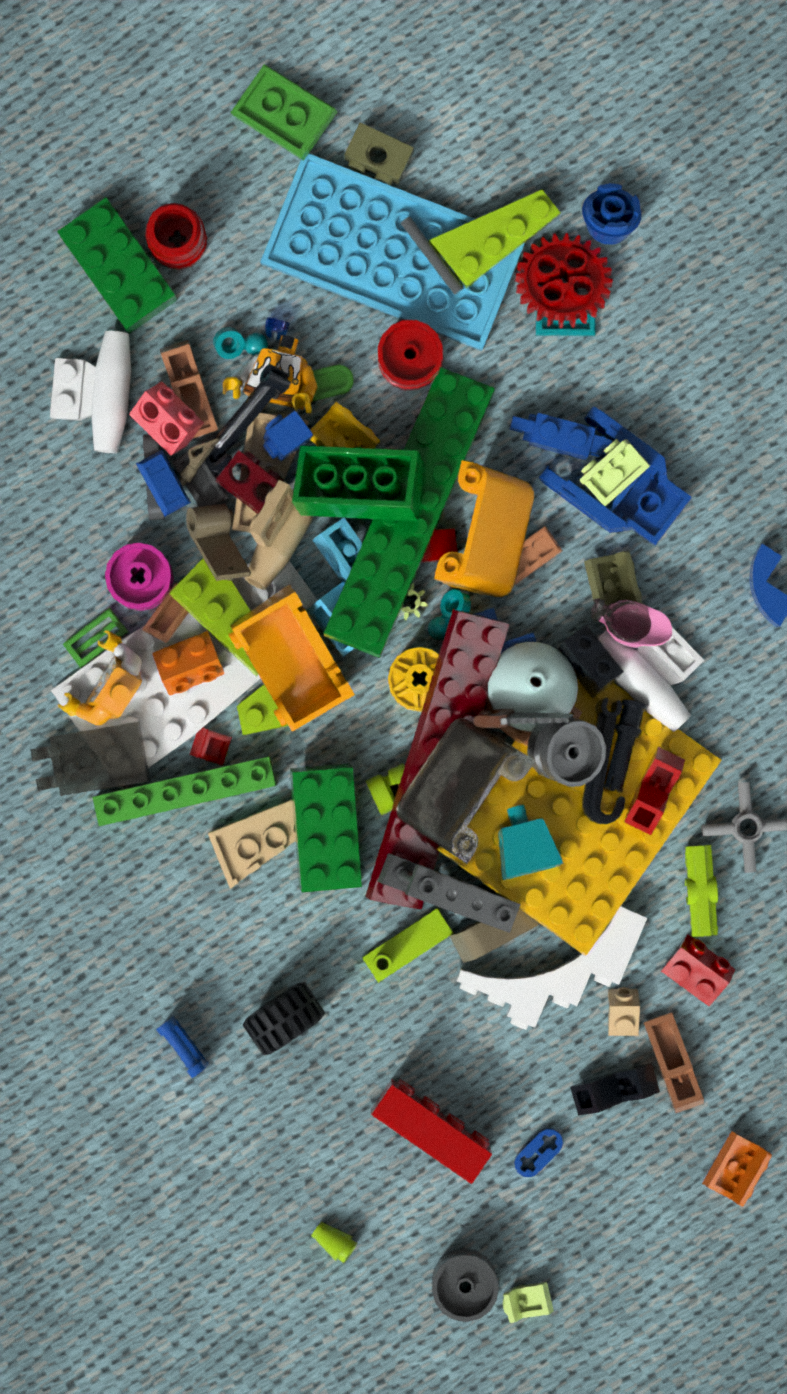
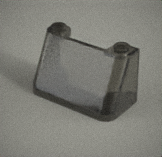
[397,718,535,864]

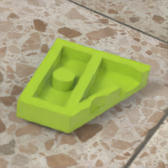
[237,685,288,735]

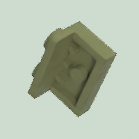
[584,550,642,619]

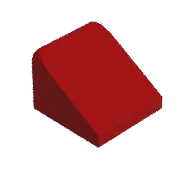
[189,728,232,766]

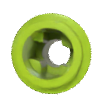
[311,1221,358,1263]

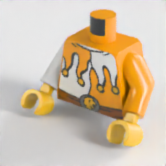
[223,335,318,413]
[58,630,142,725]

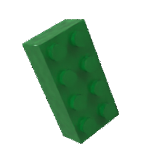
[57,197,177,334]
[292,446,425,521]
[290,763,362,893]

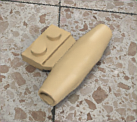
[245,480,314,590]

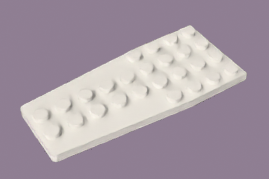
[51,561,320,788]

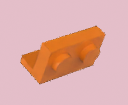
[152,631,225,696]
[702,1131,772,1207]

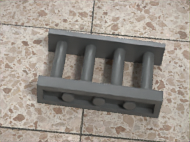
[378,853,521,933]

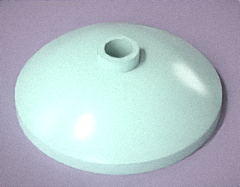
[488,642,578,732]

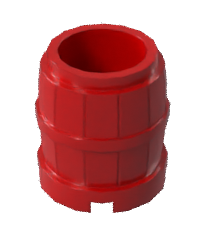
[145,203,208,270]

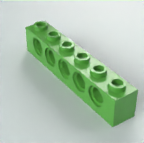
[92,757,277,826]

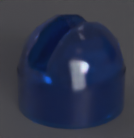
[265,317,290,340]

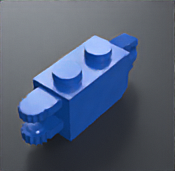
[509,413,612,461]

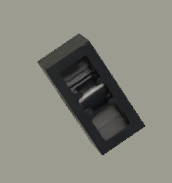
[557,624,624,698]

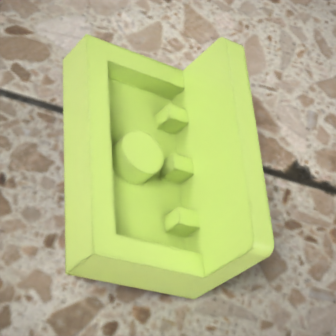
[579,439,651,506]

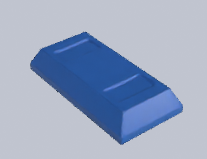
[136,450,191,517]

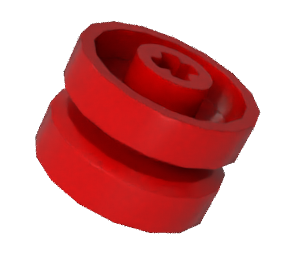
[378,320,443,391]

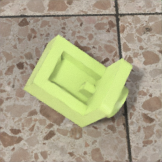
[503,1282,554,1323]

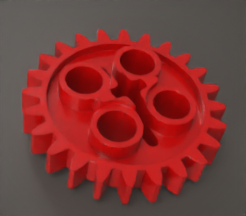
[515,233,613,328]

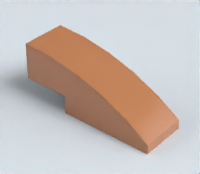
[160,340,218,438]
[644,1013,704,1113]

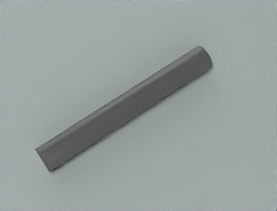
[401,216,464,295]

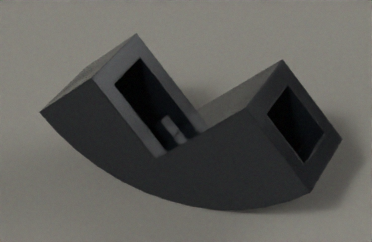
[570,1063,660,1116]

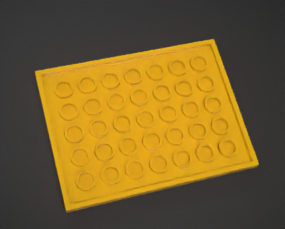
[437,679,722,956]

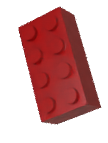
[371,1078,492,1184]

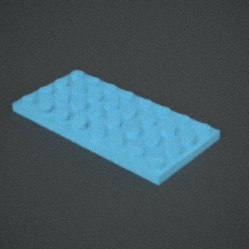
[260,154,525,351]

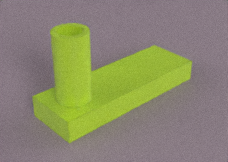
[362,908,454,983]

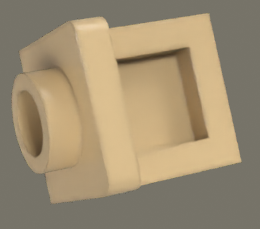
[608,987,640,1036]

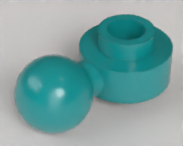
[213,327,268,359]
[428,589,471,640]

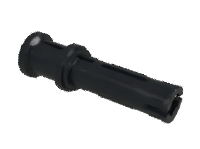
[604,699,648,793]

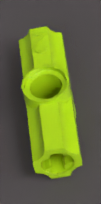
[685,845,718,937]

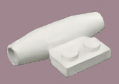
[50,331,132,453]
[598,627,704,732]

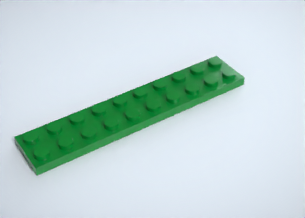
[324,367,495,658]

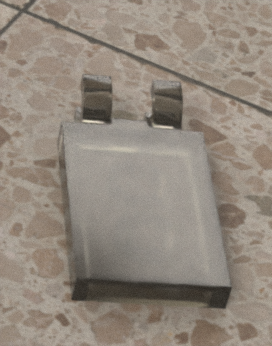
[30,721,150,796]

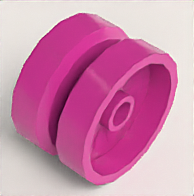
[105,543,174,611]

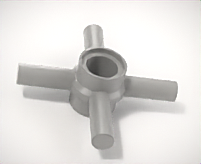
[701,782,787,873]

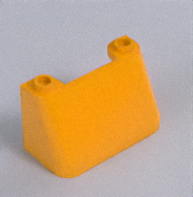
[434,461,534,597]
[228,585,355,732]

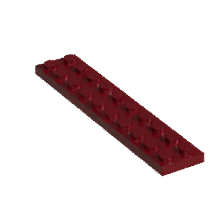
[365,609,510,910]

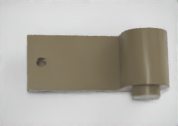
[186,504,251,581]

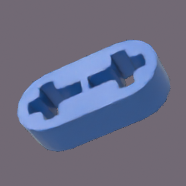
[514,1128,563,1177]

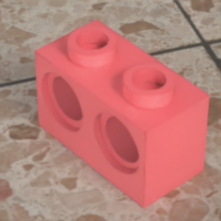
[129,381,204,456]

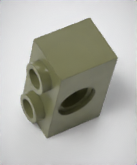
[344,122,414,186]

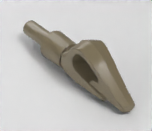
[179,438,220,487]

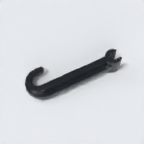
[206,364,291,473]
[582,697,625,824]

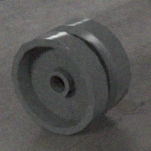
[527,717,606,787]
[431,1248,499,1322]

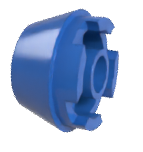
[582,183,642,245]

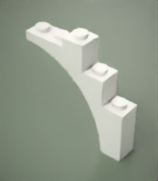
[456,906,647,1030]

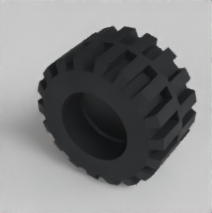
[243,982,325,1055]

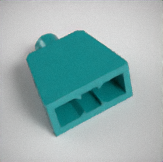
[498,805,563,881]

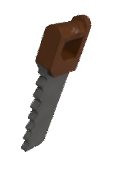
[474,709,573,728]

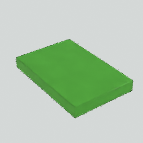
[230,64,337,161]

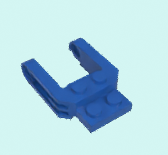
[539,406,692,546]

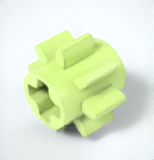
[401,583,427,621]

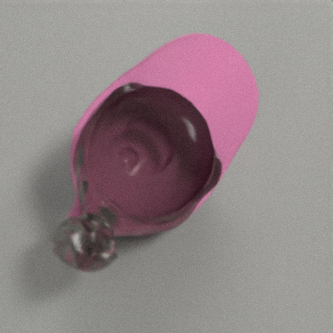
[590,598,672,648]

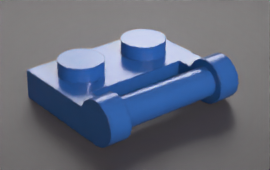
[156,1015,209,1078]

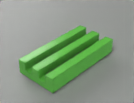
[63,608,128,668]

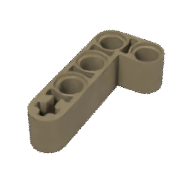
[449,909,540,963]

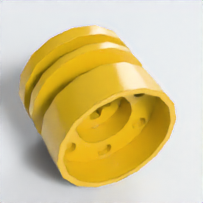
[388,647,439,712]

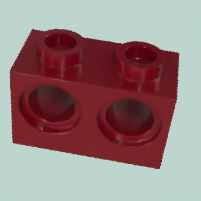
[216,450,284,514]

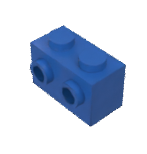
[262,410,313,462]

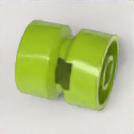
[365,763,405,815]

